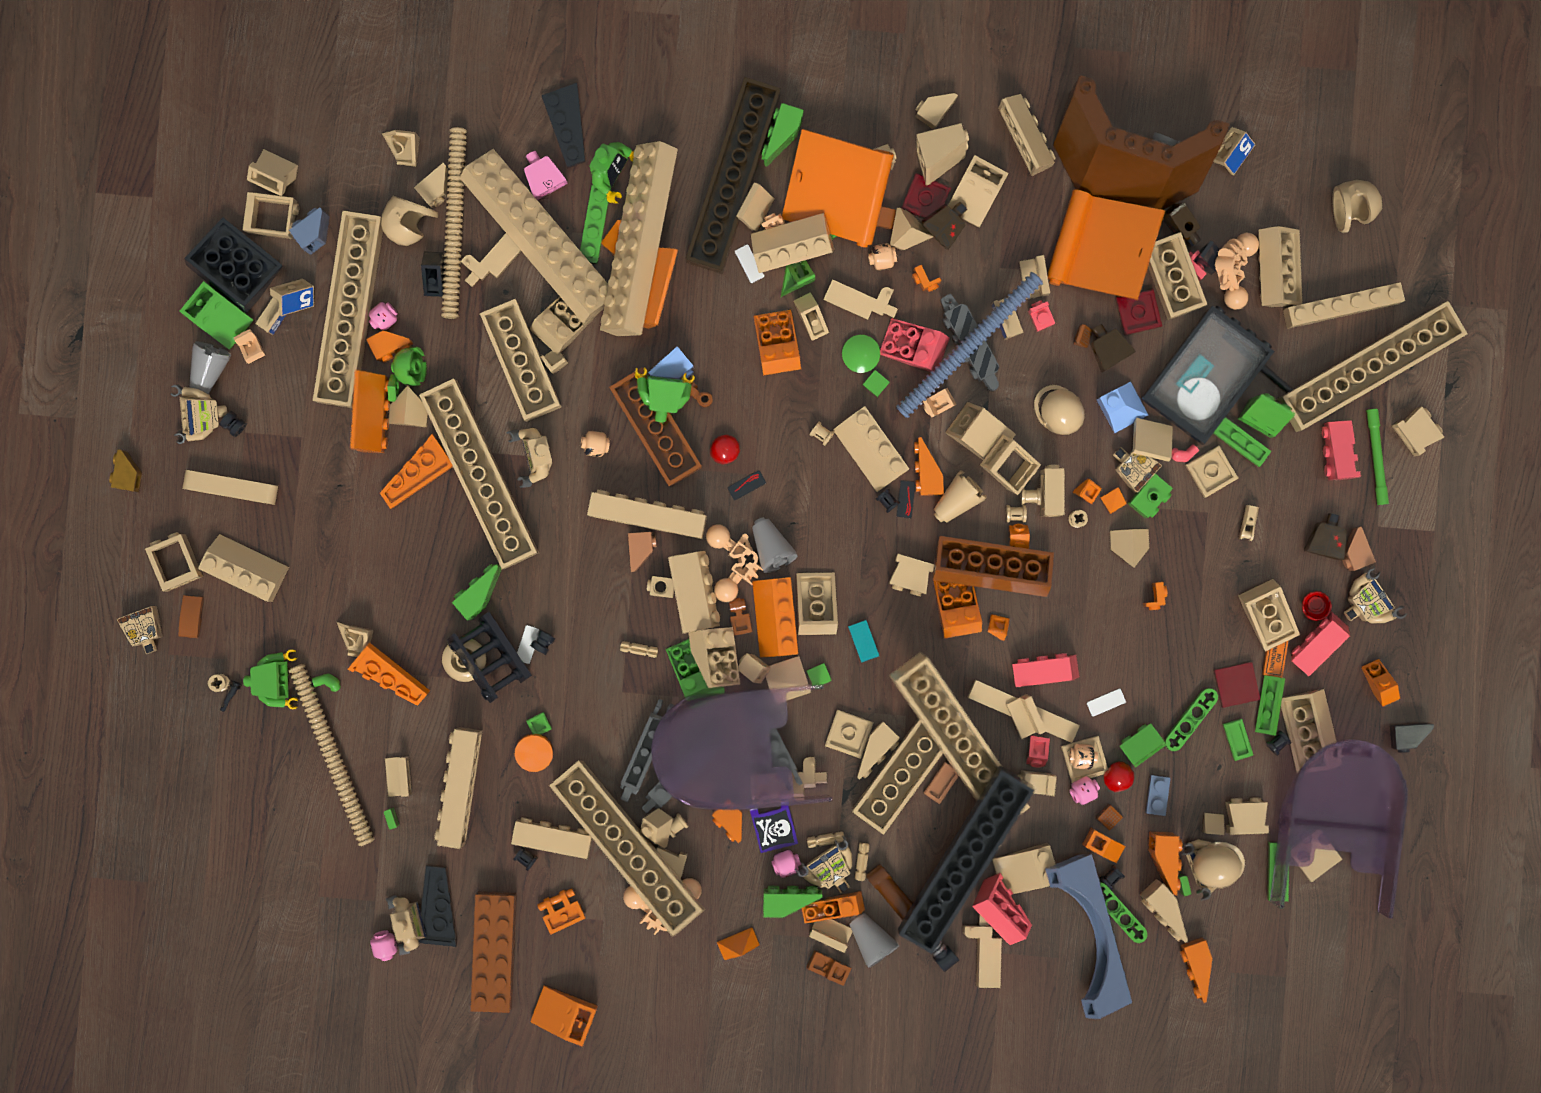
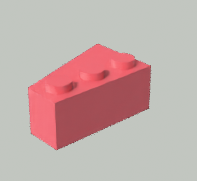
[1322,420,1361,480]
[1291,611,1350,676]
[1012,653,1079,687]
[972,873,1032,945]

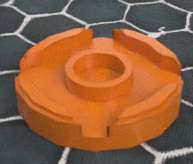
[515,734,553,772]

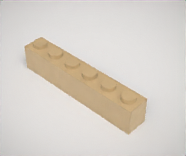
[1283,282,1405,329]

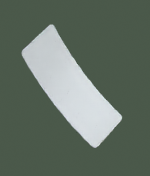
[517,625,539,664]

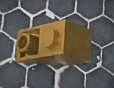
[109,449,142,492]

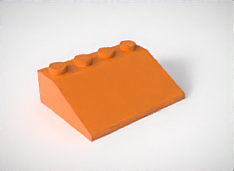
[643,248,678,329]
[350,370,390,453]

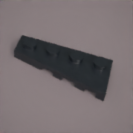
[541,83,586,168]
[418,865,457,947]

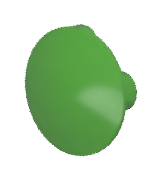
[842,335,880,373]

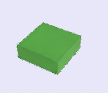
[863,370,890,397]
[387,374,399,402]
[807,663,832,688]
[526,712,552,735]
[384,807,400,829]
[1178,873,1191,896]

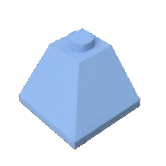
[648,347,694,380]
[1097,382,1148,433]

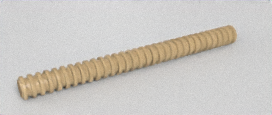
[441,127,467,319]
[289,664,375,846]

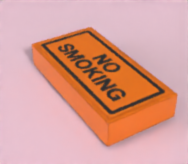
[1262,640,1289,678]

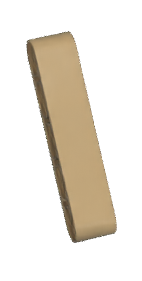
[182,470,278,505]

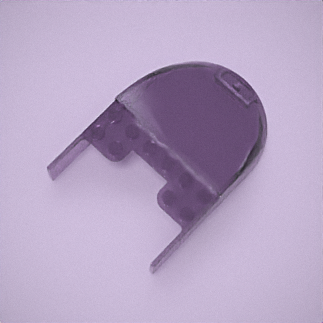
[651,683,833,810]
[1270,740,1408,918]

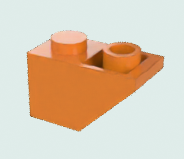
[366,331,413,362]
[1362,659,1400,707]
[712,798,742,843]
[1082,828,1126,863]

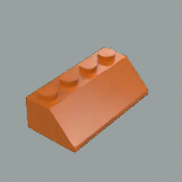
[752,577,798,657]

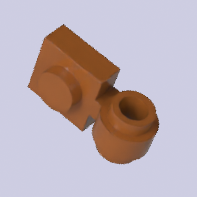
[689,379,713,408]
[729,597,753,636]

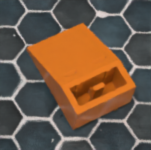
[754,310,801,375]
[933,580,982,638]
[1148,832,1182,895]
[530,985,598,1046]

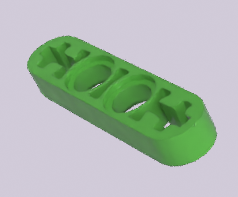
[1164,688,1218,751]
[1100,882,1147,943]

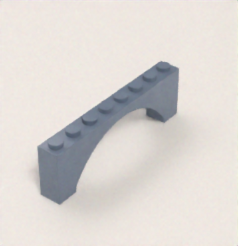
[1046,854,1132,1019]

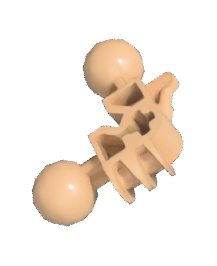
[1215,233,1259,310]
[706,524,763,602]
[623,878,702,935]

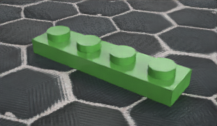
[580,185,611,264]

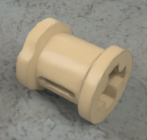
[810,421,835,446]
[1020,488,1041,505]
[1006,505,1027,522]
[1068,510,1088,528]
[208,674,230,692]
[670,813,689,838]

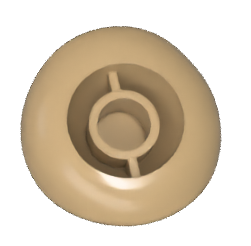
[442,639,486,682]

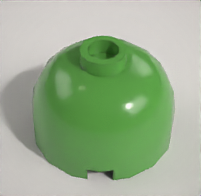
[391,347,427,386]

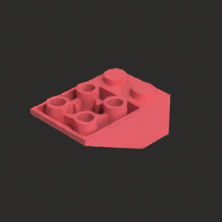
[880,318,950,372]

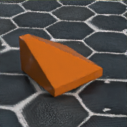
[1073,479,1102,504]
[1100,487,1127,514]
[988,614,1010,641]

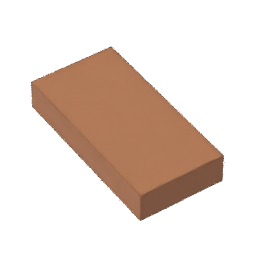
[924,762,959,804]

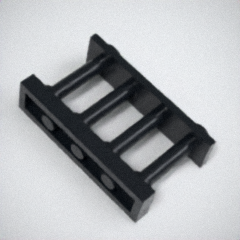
[447,612,532,703]

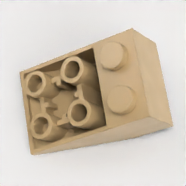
[948,155,1008,227]
[530,297,597,355]
[689,627,740,688]
[1139,879,1188,943]

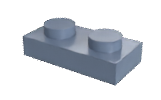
[1145,775,1170,816]

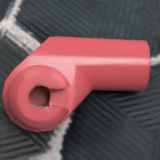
[1172,444,1199,462]

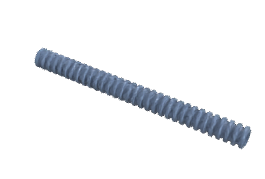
[896,272,1043,418]

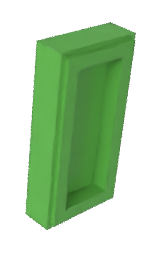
[1223,718,1253,761]

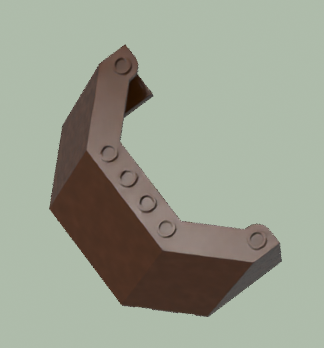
[1053,75,1229,210]

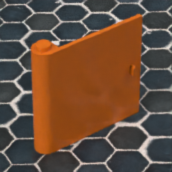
[782,129,894,247]
[1047,190,1165,300]

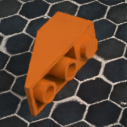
[914,437,944,496]
[801,891,865,923]
[1180,938,1212,1003]

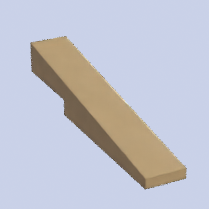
[967,680,1080,743]

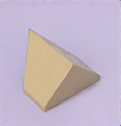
[382,130,420,167]
[890,208,933,250]
[389,386,428,427]
[1110,529,1149,568]
[336,622,373,657]

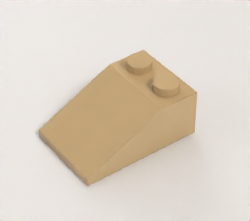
[796,573,838,635]
[1238,579,1300,651]
[992,843,1055,894]

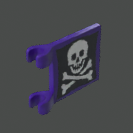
[749,798,798,853]

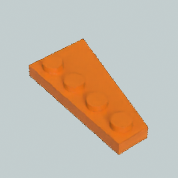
[380,434,453,509]
[348,643,430,706]

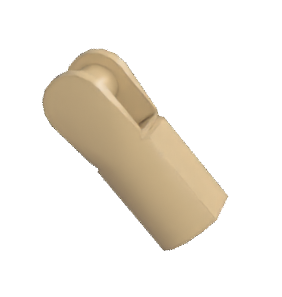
[1239,505,1259,541]

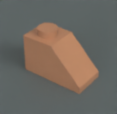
[1342,527,1376,571]
[628,532,657,572]

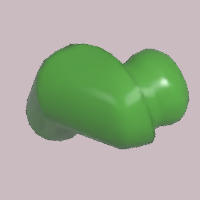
[312,674,341,692]

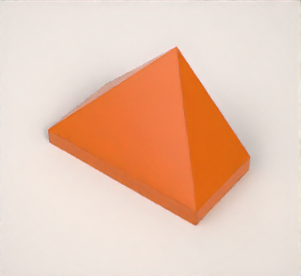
[602,220,621,256]
[717,927,760,960]

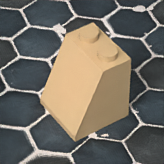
[916,123,969,185]
[945,402,1016,460]

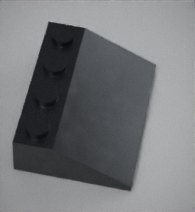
[184,217,283,313]

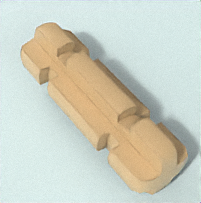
[620,641,658,658]
[807,832,844,848]
[855,843,869,881]

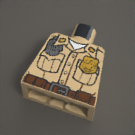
[1113,447,1162,493]
[117,606,162,654]

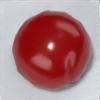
[709,434,740,465]
[1302,591,1332,621]
[1104,761,1134,792]

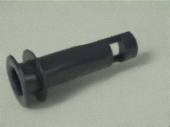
[220,680,242,712]

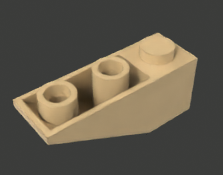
[857,721,900,779]

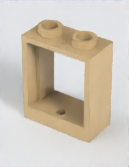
[243,192,299,239]
[980,434,1041,495]
[1040,465,1064,517]
[145,532,203,592]

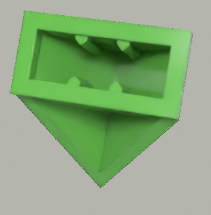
[781,260,815,297]

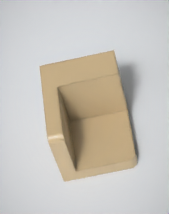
[540,351,568,374]

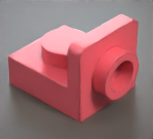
[1189,250,1207,281]
[1028,300,1056,332]
[1026,736,1050,768]

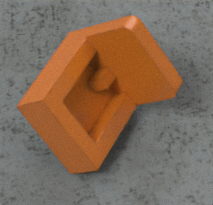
[912,265,941,292]
[1009,524,1030,549]
[1143,582,1167,610]

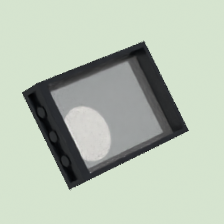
[1141,305,1275,445]

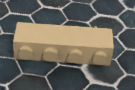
[511,817,592,859]

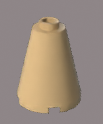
[934,470,987,522]

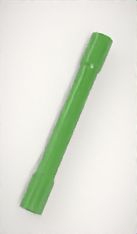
[1366,409,1389,505]

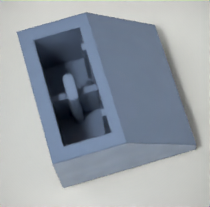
[289,207,330,255]

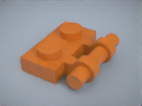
[537,888,586,935]

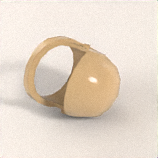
[1332,180,1382,233]
[380,196,438,246]
[1034,385,1085,435]
[1193,842,1245,889]

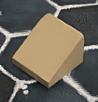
[1203,813,1224,835]

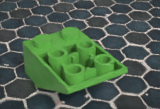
[762,103,804,167]
[179,281,254,350]
[1238,393,1296,438]
[452,564,502,620]
[666,639,725,706]
[764,885,822,918]

